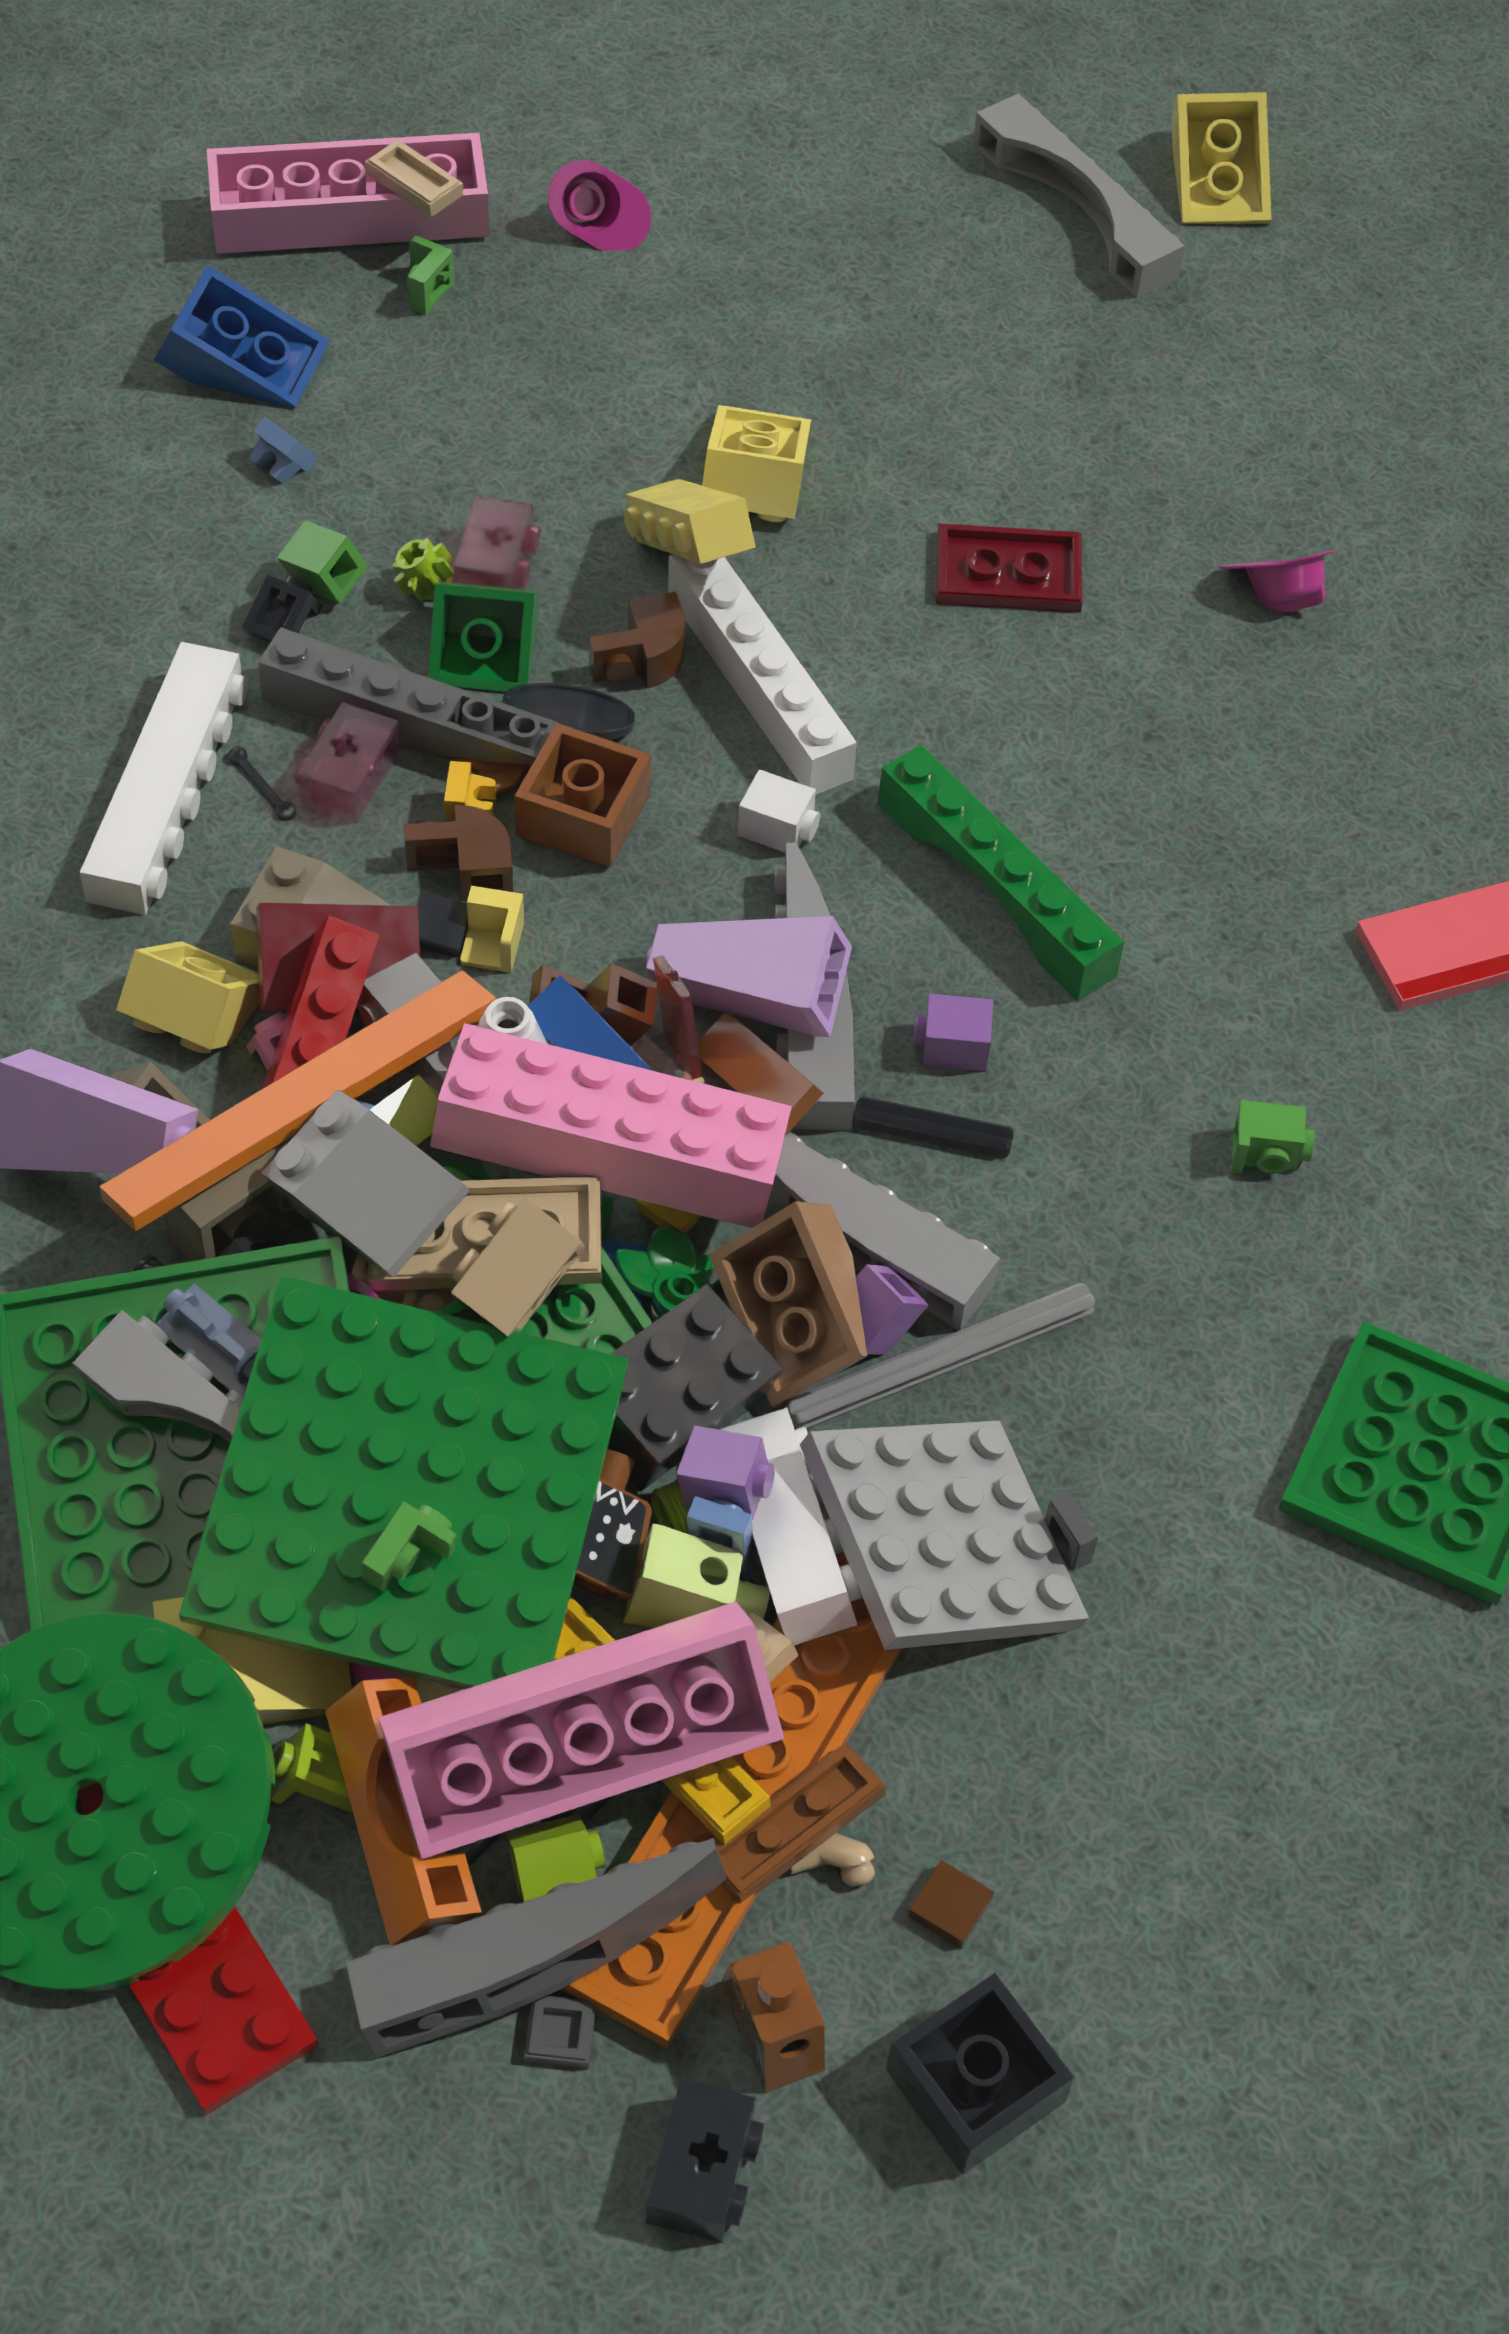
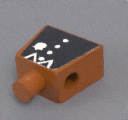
[573,1449,652,1600]

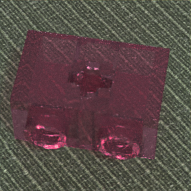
[454,495,541,590]
[295,702,400,823]

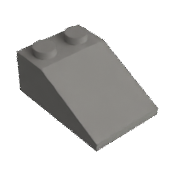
[261,1089,470,1278]

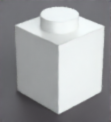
[737,769,820,852]

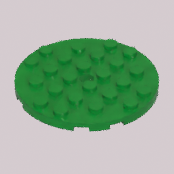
[0,1612,276,1993]

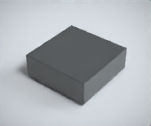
[1045,1491,1098,1570]
[524,1996,596,2069]

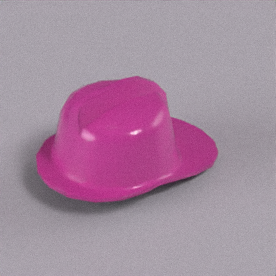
[548,160,652,251]
[1219,550,1335,612]

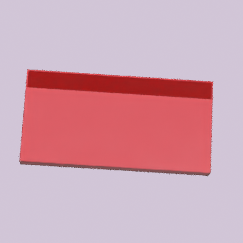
[1355,881,1509,1011]

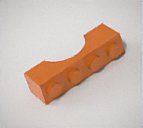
[325,1677,481,1945]

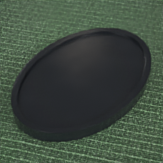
[502,683,635,740]

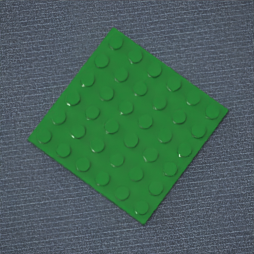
[0,1236,350,1631]
[179,1275,629,1689]

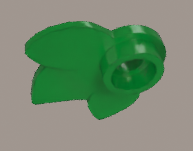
[615,1225,722,1318]

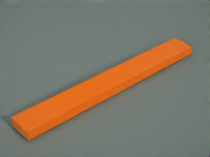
[99,970,497,1231]

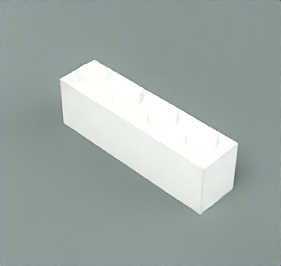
[721,1408,862,1645]

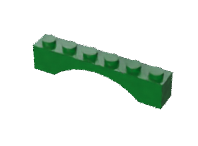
[878,744,1125,1002]

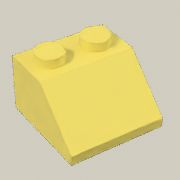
[116,941,260,1053]

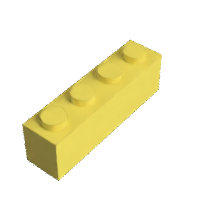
[624,479,756,564]

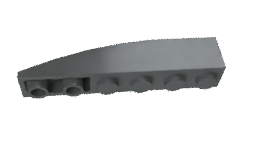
[258,627,559,765]
[346,1838,727,2058]

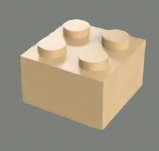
[451,1198,585,1337]

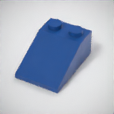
[154,265,330,409]

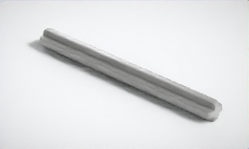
[786,1283,1095,1429]

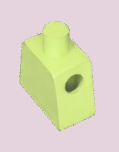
[623,1523,770,1628]

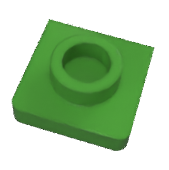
[406,235,455,315]
[362,1502,457,1591]

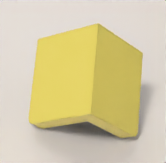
[460,886,524,973]

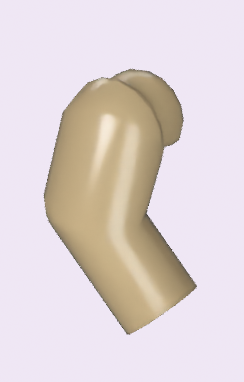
[789,1833,875,1886]

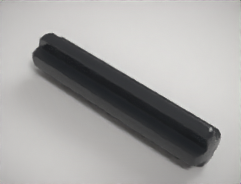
[853,1096,1014,1158]

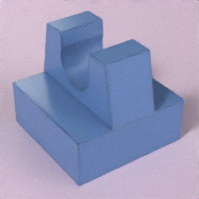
[249,417,319,483]

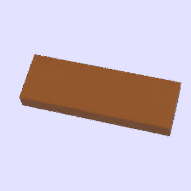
[690,1011,824,1134]
[715,1742,886,1903]

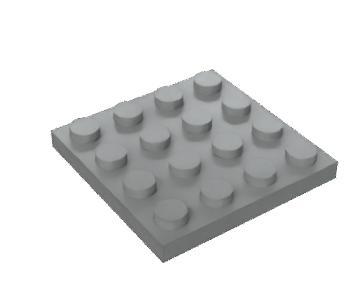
[800,1421,1089,1650]

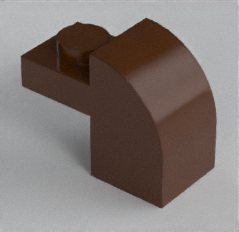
[589,592,685,689]
[404,805,513,900]
[529,963,657,1046]

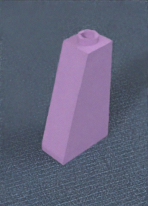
[646,916,852,1037]
[0,1049,198,1174]

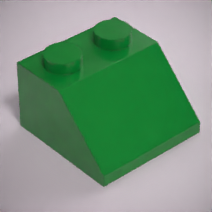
[428,582,541,692]

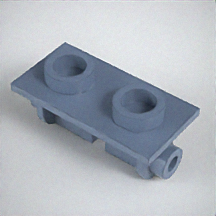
[156,1283,261,1397]

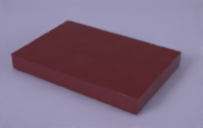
[935,523,1083,612]
[256,903,420,1014]

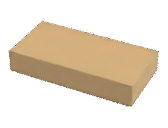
[365,140,463,218]

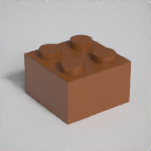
[515,723,651,868]

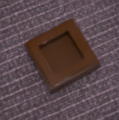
[908,1860,995,1949]

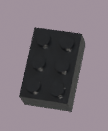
[608,1284,784,1492]

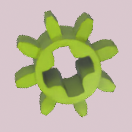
[392,538,455,601]

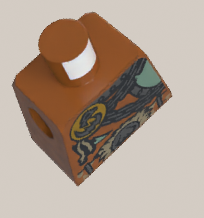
[721,1942,825,2093]

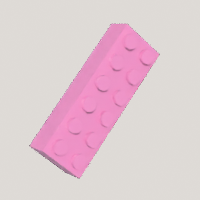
[207,133,489,254]
[430,1023,792,1228]
[378,1602,784,1859]

